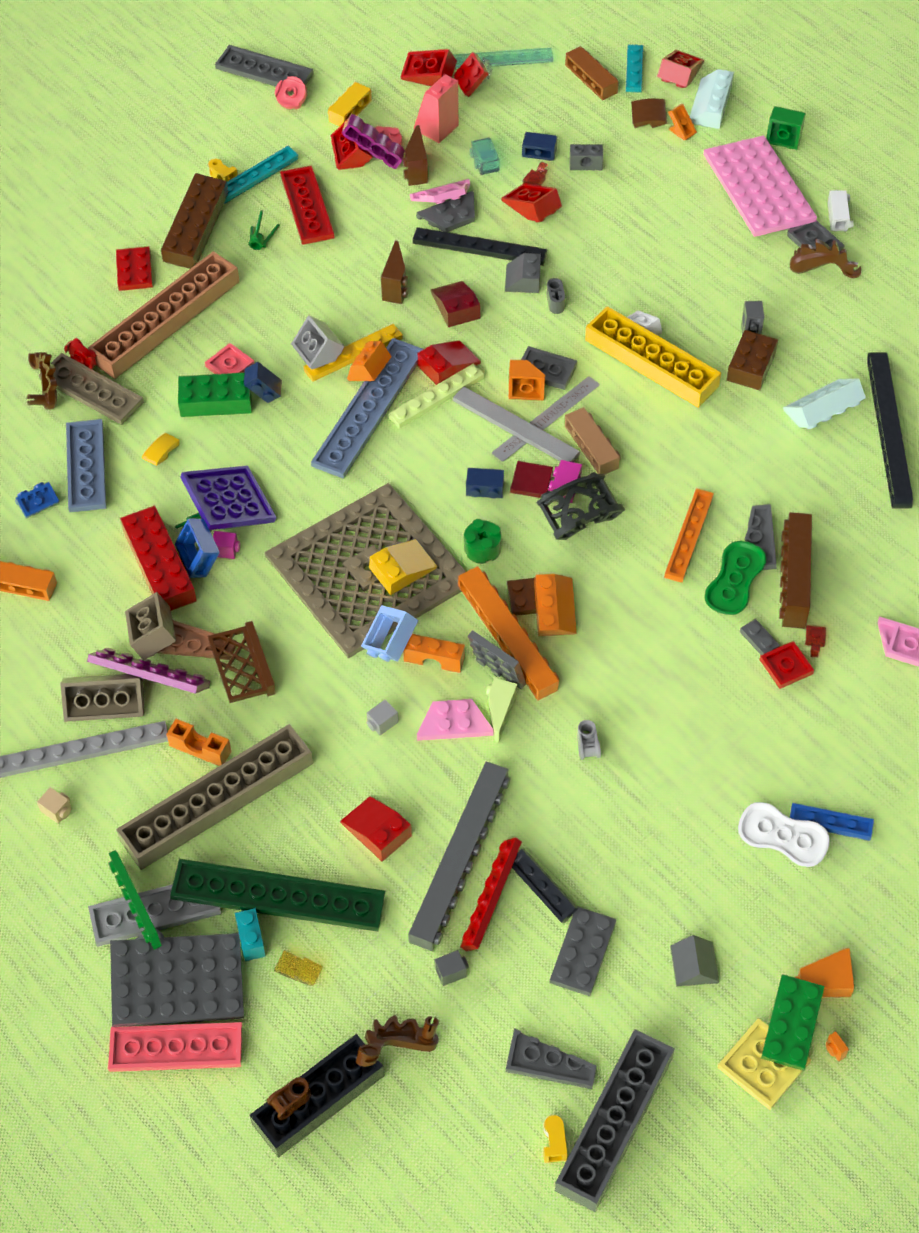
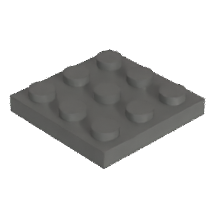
[468,630,526,690]

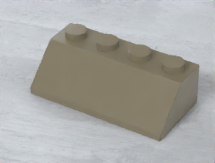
[60,674,144,722]

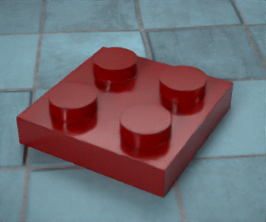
[453,52,489,97]
[759,641,814,689]

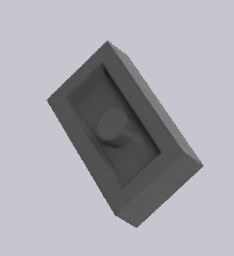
[740,619,780,655]

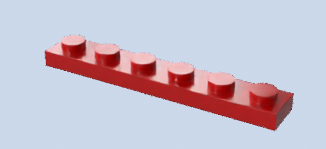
[460,837,522,952]

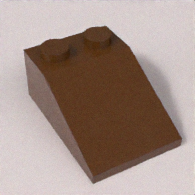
[403,125,428,186]
[381,240,409,304]

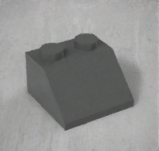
[505,253,541,293]

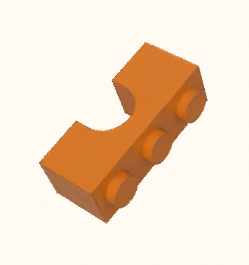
[403,634,465,673]
[166,719,232,766]

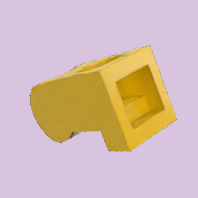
[208,158,238,182]
[543,1115,567,1163]

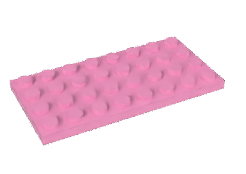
[704,135,817,237]

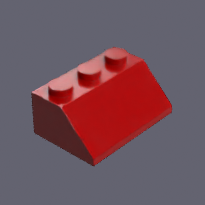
[330,120,373,170]

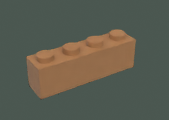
[565,407,621,475]

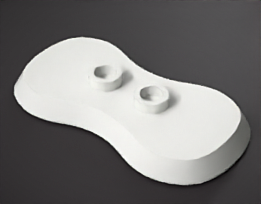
[738,802,830,867]

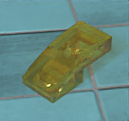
[274,950,323,986]

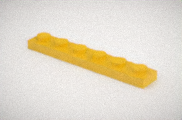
[304,323,403,382]

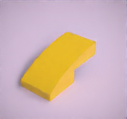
[142,433,180,466]

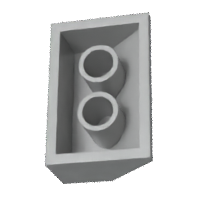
[291,315,344,369]

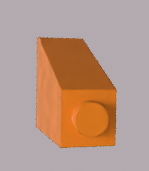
[795,948,854,997]

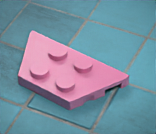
[410,179,471,204]
[877,616,919,667]
[417,699,493,741]

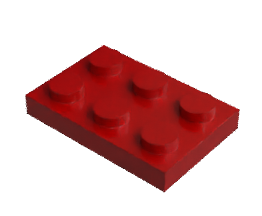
[116,246,153,291]

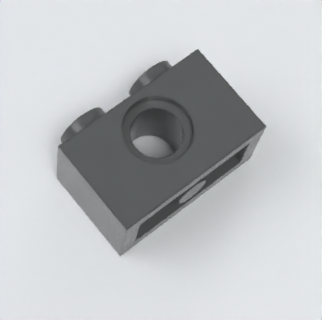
[569,144,603,171]
[741,301,764,335]

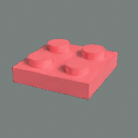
[205,343,255,374]

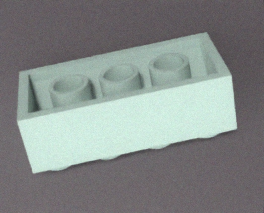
[690,69,734,129]
[783,379,866,429]

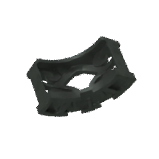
[536,472,625,540]

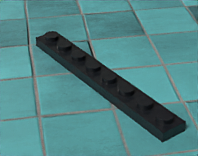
[413,227,547,266]

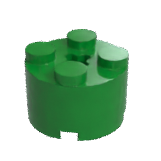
[464,519,501,564]

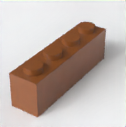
[565,46,619,101]

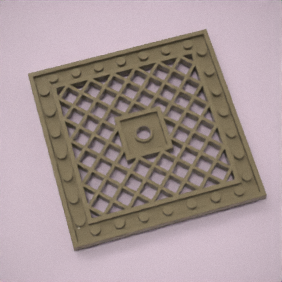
[265,483,466,658]

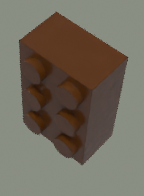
[726,330,778,391]

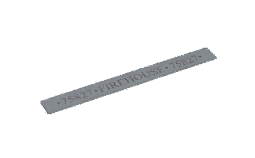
[492,377,600,462]

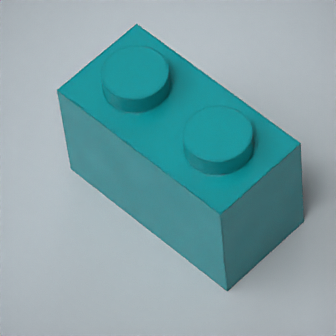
[235,908,266,961]

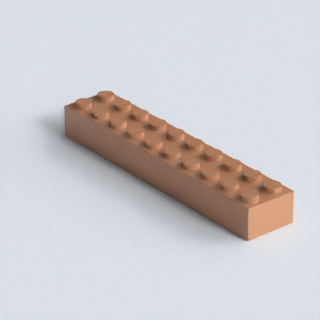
[88,251,239,379]

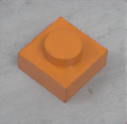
[826,1031,849,1062]

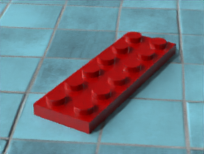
[280,165,334,245]

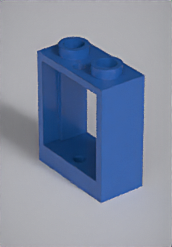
[175,518,220,578]

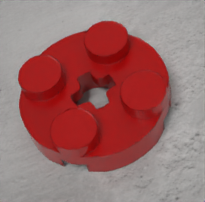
[64,338,96,369]

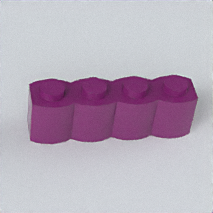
[342,114,405,169]

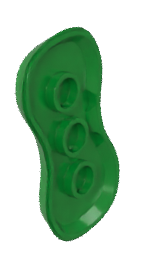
[704,541,766,615]

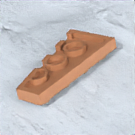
[157,620,237,660]

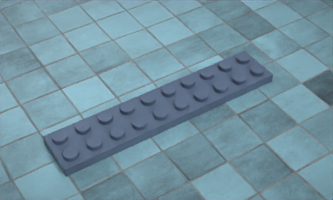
[311,338,423,479]

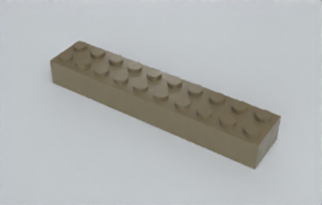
[116,724,313,870]

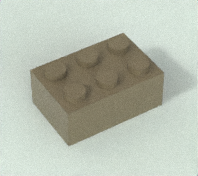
[125,592,176,660]

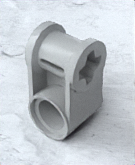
[577,720,601,760]

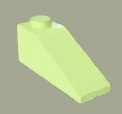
[486,678,517,743]

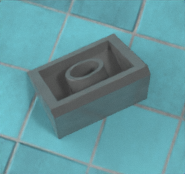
[670,935,719,987]

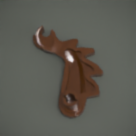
[789,239,861,278]
[27,352,57,410]
[356,1015,439,1067]

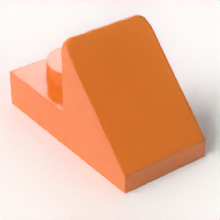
[668,104,697,140]

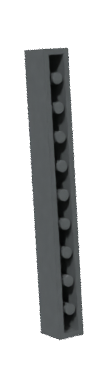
[408,761,511,951]

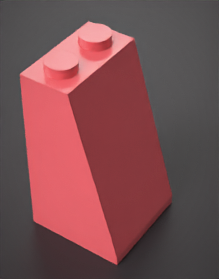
[414,74,459,143]

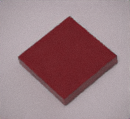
[510,461,553,498]

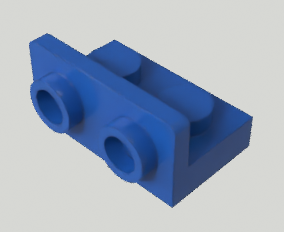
[15,482,59,519]

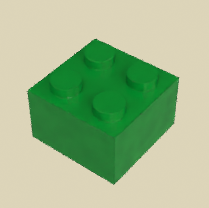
[766,106,806,150]

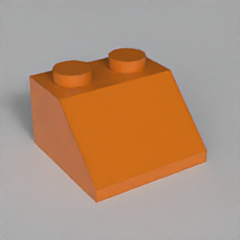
[347,341,392,381]
[509,360,545,401]

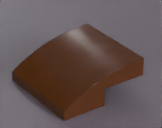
[631,98,667,128]

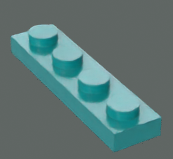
[626,44,643,93]

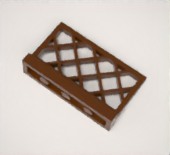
[208,621,275,703]

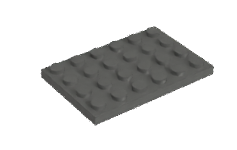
[110,933,244,1027]

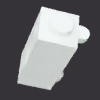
[827,190,854,231]

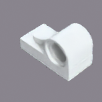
[627,310,662,335]

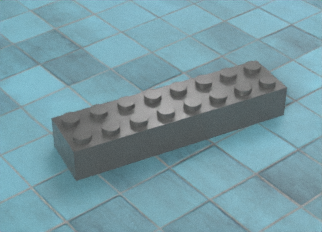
[555,1029,675,1213]

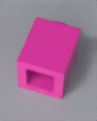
[213,531,240,559]

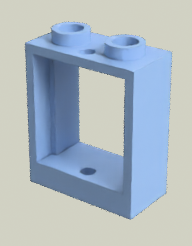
[361,605,418,662]

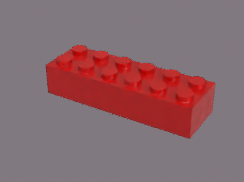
[120,505,197,611]

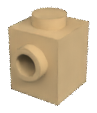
[37,787,72,824]

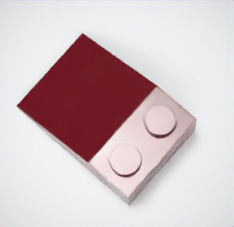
[431,281,480,328]

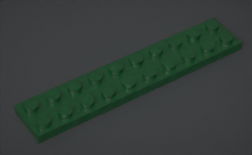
[170,859,385,932]

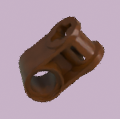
[267,1077,311,1120]

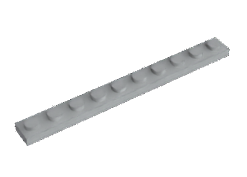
[0,721,168,778]

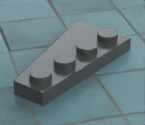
[745,504,777,570]
[506,1028,596,1089]

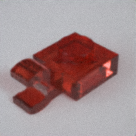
[523,162,548,186]
[805,625,826,658]

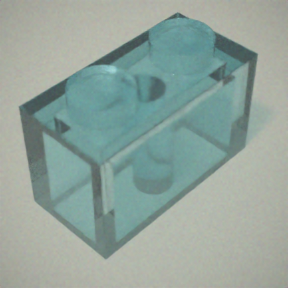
[469,137,499,175]

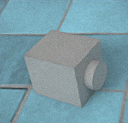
[367,700,398,736]

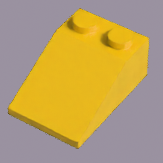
[369,539,437,595]

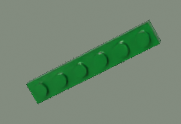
[108,850,162,949]

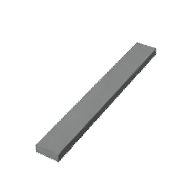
[453,387,580,462]

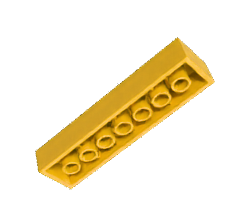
[585,306,721,408]

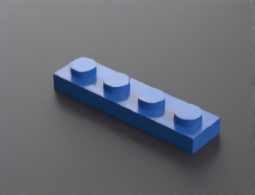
[789,803,874,841]

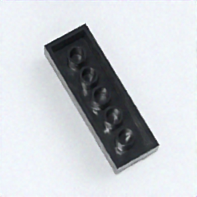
[249,1034,385,1158]

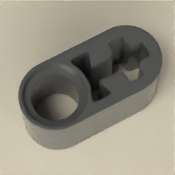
[547,278,565,314]

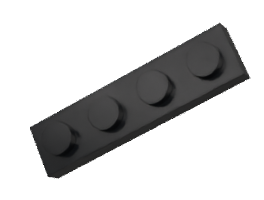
[512,849,578,923]

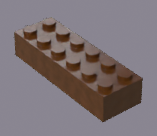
[161,173,228,269]
[779,512,812,629]

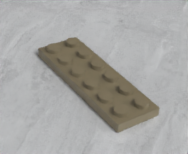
[39,353,144,425]

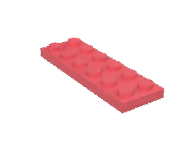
[108,1022,242,1072]

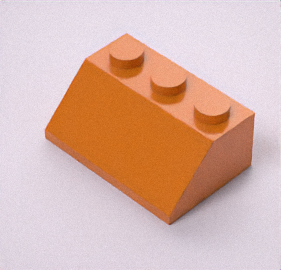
[534,574,577,636]

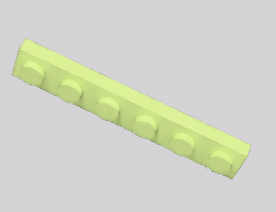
[389,364,484,429]

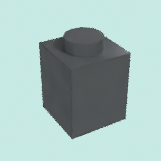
[434,950,469,986]

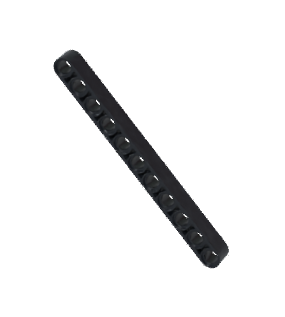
[867,352,913,509]

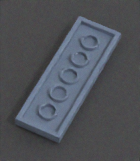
[66,419,106,513]

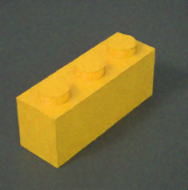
[328,82,372,126]

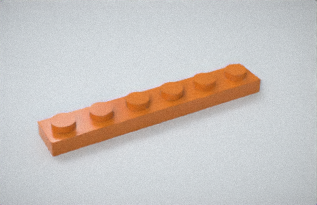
[664,488,714,583]

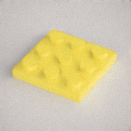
[717,1018,811,1110]

